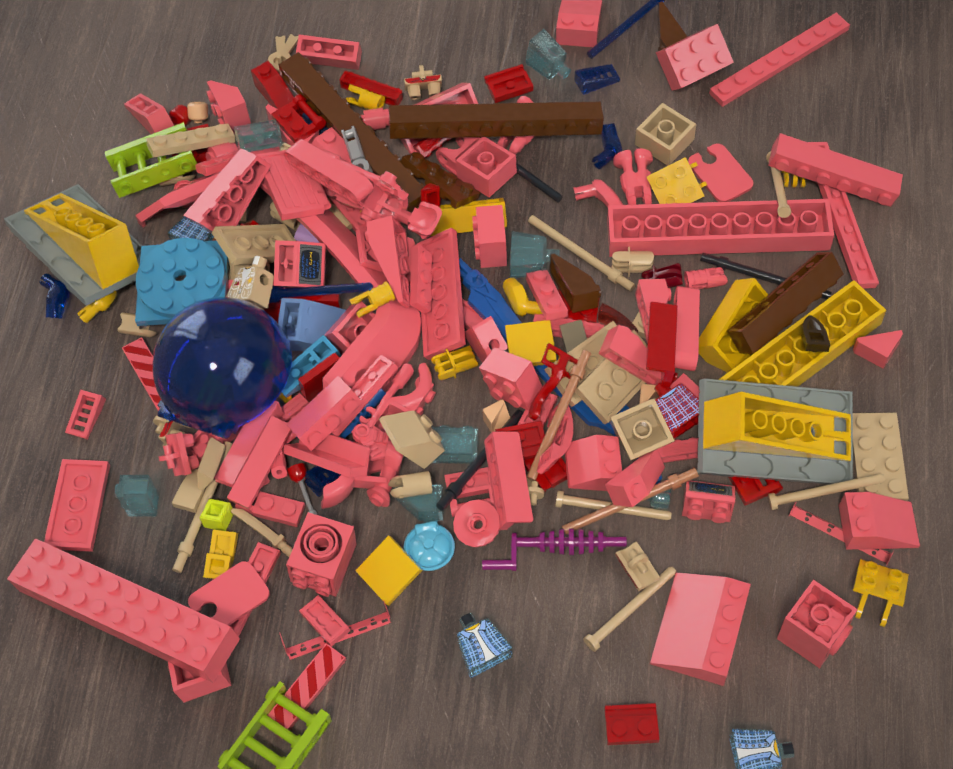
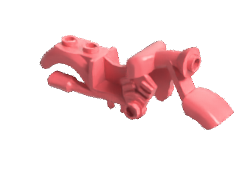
[321,150,442,239]
[321,363,436,509]

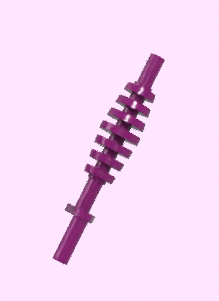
[482,529,627,571]

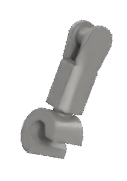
[341,126,373,173]

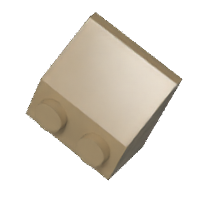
[610,398,674,461]
[379,410,445,469]

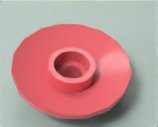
[453,499,500,548]

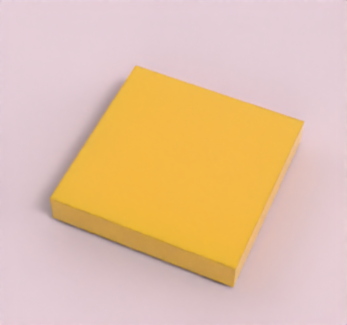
[505,320,557,366]
[355,535,423,606]

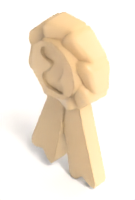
[268,34,299,73]

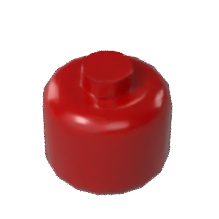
[169,105,191,126]

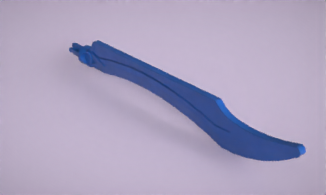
[459,258,662,485]

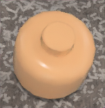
[187,102,208,123]

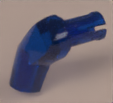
[592,123,622,169]
[39,273,70,319]

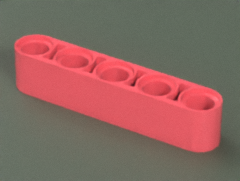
[284,139,374,205]
[673,286,700,371]

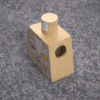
[225,256,274,309]

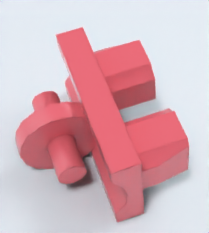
[158,432,199,476]

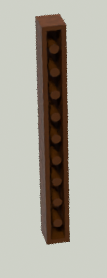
[278,52,425,213]
[389,101,604,139]

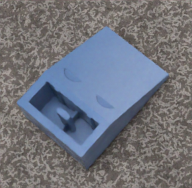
[276,298,346,353]

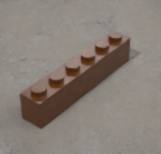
[728,252,844,355]

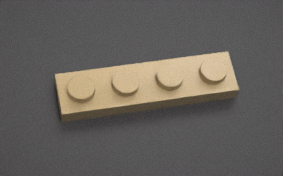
[146,124,235,158]

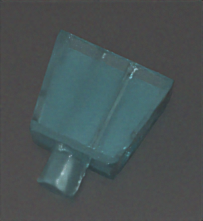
[525,29,571,79]
[510,231,560,278]

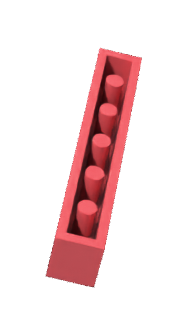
[768,133,903,207]

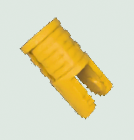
[346,84,385,109]
[349,281,395,318]

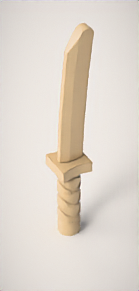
[231,508,292,557]

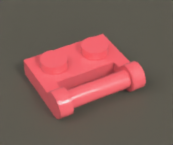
[444,467,494,517]

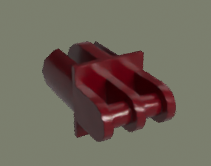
[641,263,683,288]

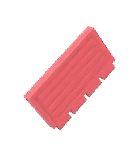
[255,150,331,221]

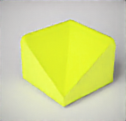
[200,499,233,531]

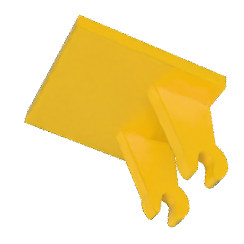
[647,157,707,204]
[853,559,909,627]

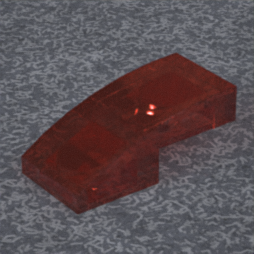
[598,303,638,334]

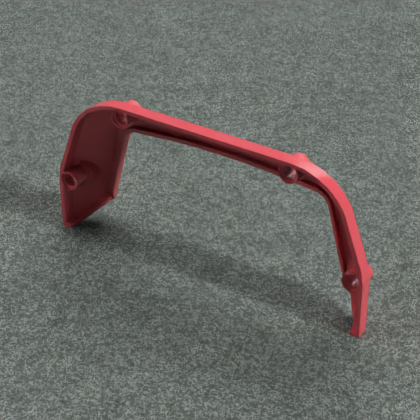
[135,171,422,393]

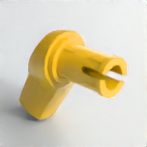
[503,278,542,317]
[77,290,117,323]

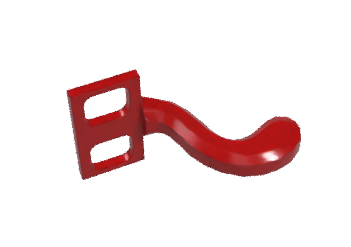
[528,343,578,420]

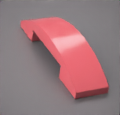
[537,404,573,474]

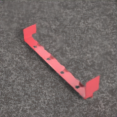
[789,501,894,566]
[280,600,391,660]

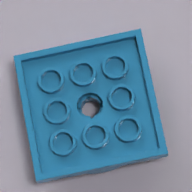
[135,238,229,326]

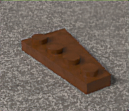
[401,152,481,209]

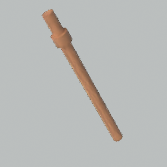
[527,350,591,481]
[562,468,699,534]

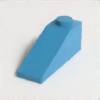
[271,335,342,397]

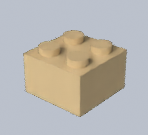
[635,103,696,166]

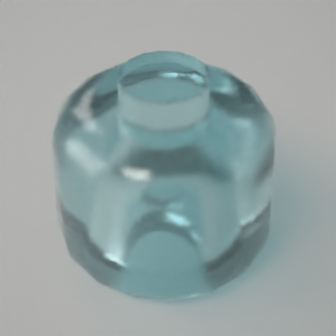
[647,489,671,510]

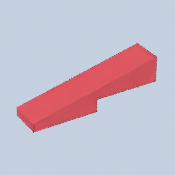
[214,396,284,487]

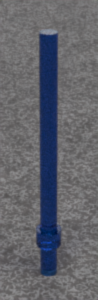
[587,0,665,59]

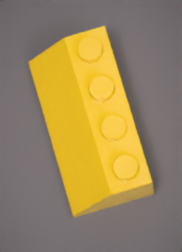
[698,278,768,373]

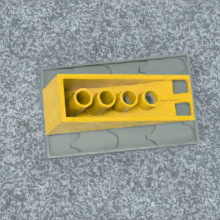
[4,184,142,306]
[697,378,853,485]

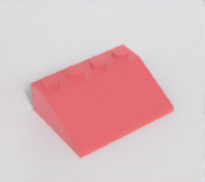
[650,573,751,686]

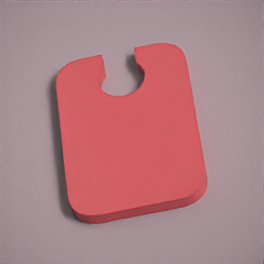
[688,144,753,202]
[188,561,269,626]

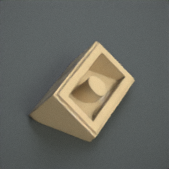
[197,438,225,491]

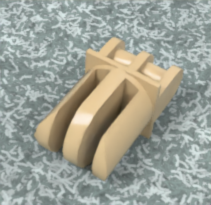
[612,247,654,277]

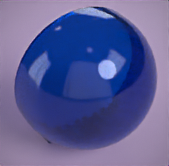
[152,297,292,439]

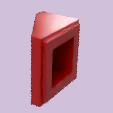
[421,183,440,207]

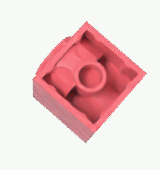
[286,512,357,597]
[777,580,858,669]

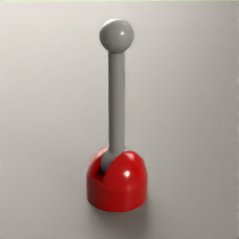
[287,463,317,515]

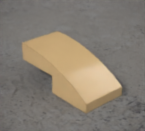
[172,469,206,513]

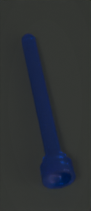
[269,282,373,303]

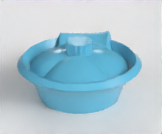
[404,520,455,571]

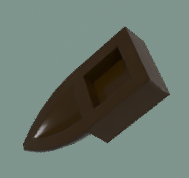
[801,315,830,352]

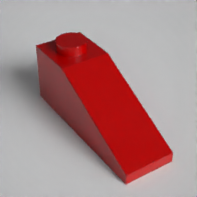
[251,61,304,116]

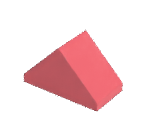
[853,330,903,368]

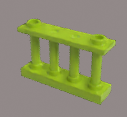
[105,122,197,198]
[217,681,332,769]

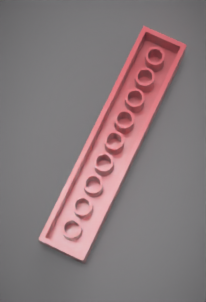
[607,199,834,257]
[7,538,240,683]

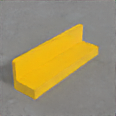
[418,198,507,236]

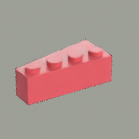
[183,149,271,233]

